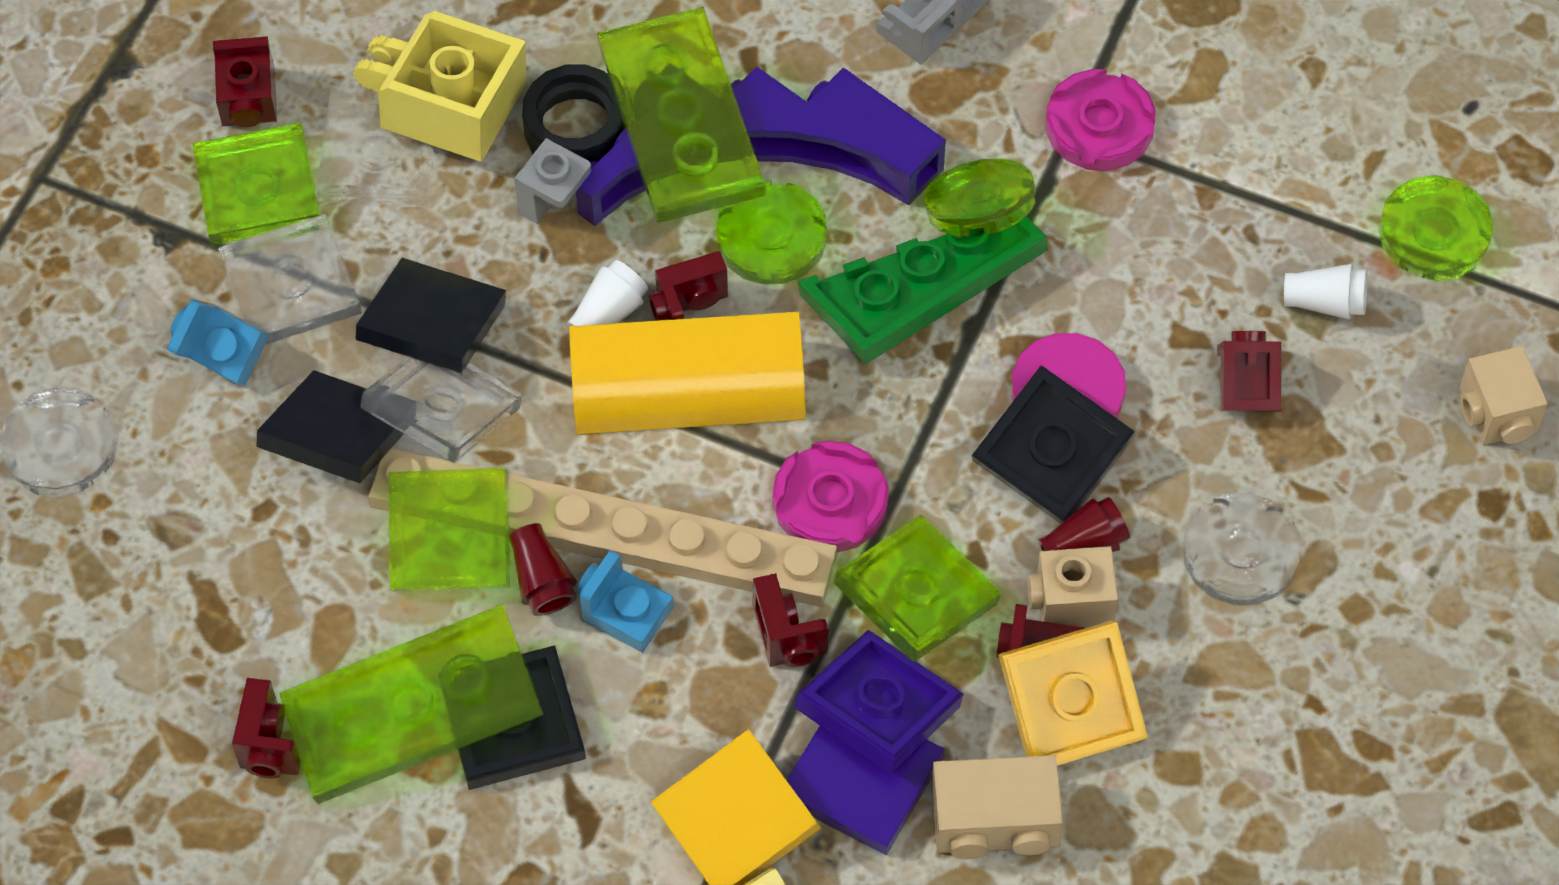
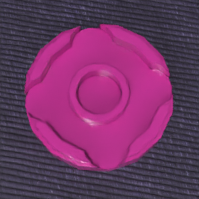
[1045,69,1156,171]
[1012,333,1126,419]
[772,441,889,552]

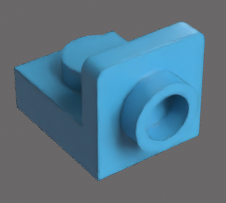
[167,299,270,385]
[577,550,674,653]

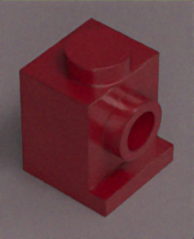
[213,36,277,127]

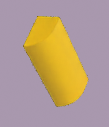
[569,312,806,435]

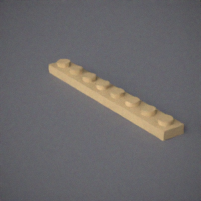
[368,448,837,608]

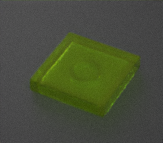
[192,122,321,245]
[389,468,510,592]
[833,515,1002,662]

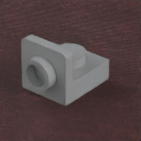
[514,138,591,224]

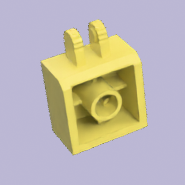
[353,11,526,162]

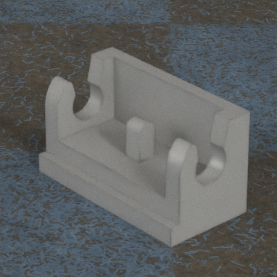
[876,0,990,65]

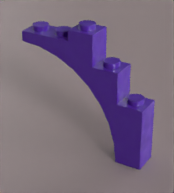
[576,65,946,226]

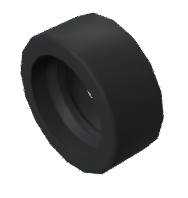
[522,64,628,162]

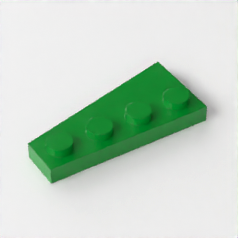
[798,203,1048,364]

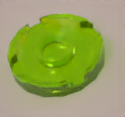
[924,158,1036,237]
[1378,175,1494,281]
[716,180,827,285]

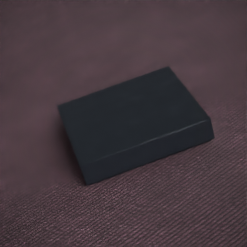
[355,258,506,373]
[971,365,1135,524]
[256,370,416,483]
[439,645,586,790]

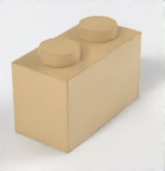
[932,755,1063,859]

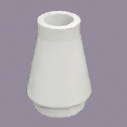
[567,260,649,326]
[1284,263,1367,320]

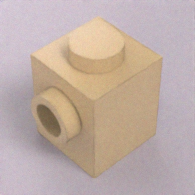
[1459,346,1548,445]
[1027,546,1118,628]

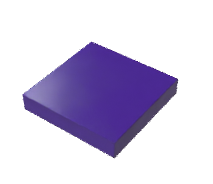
[794,630,964,774]
[787,726,945,855]

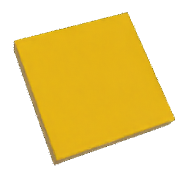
[998,621,1148,766]
[651,729,821,885]

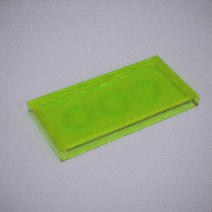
[597,7,766,223]
[279,604,544,804]

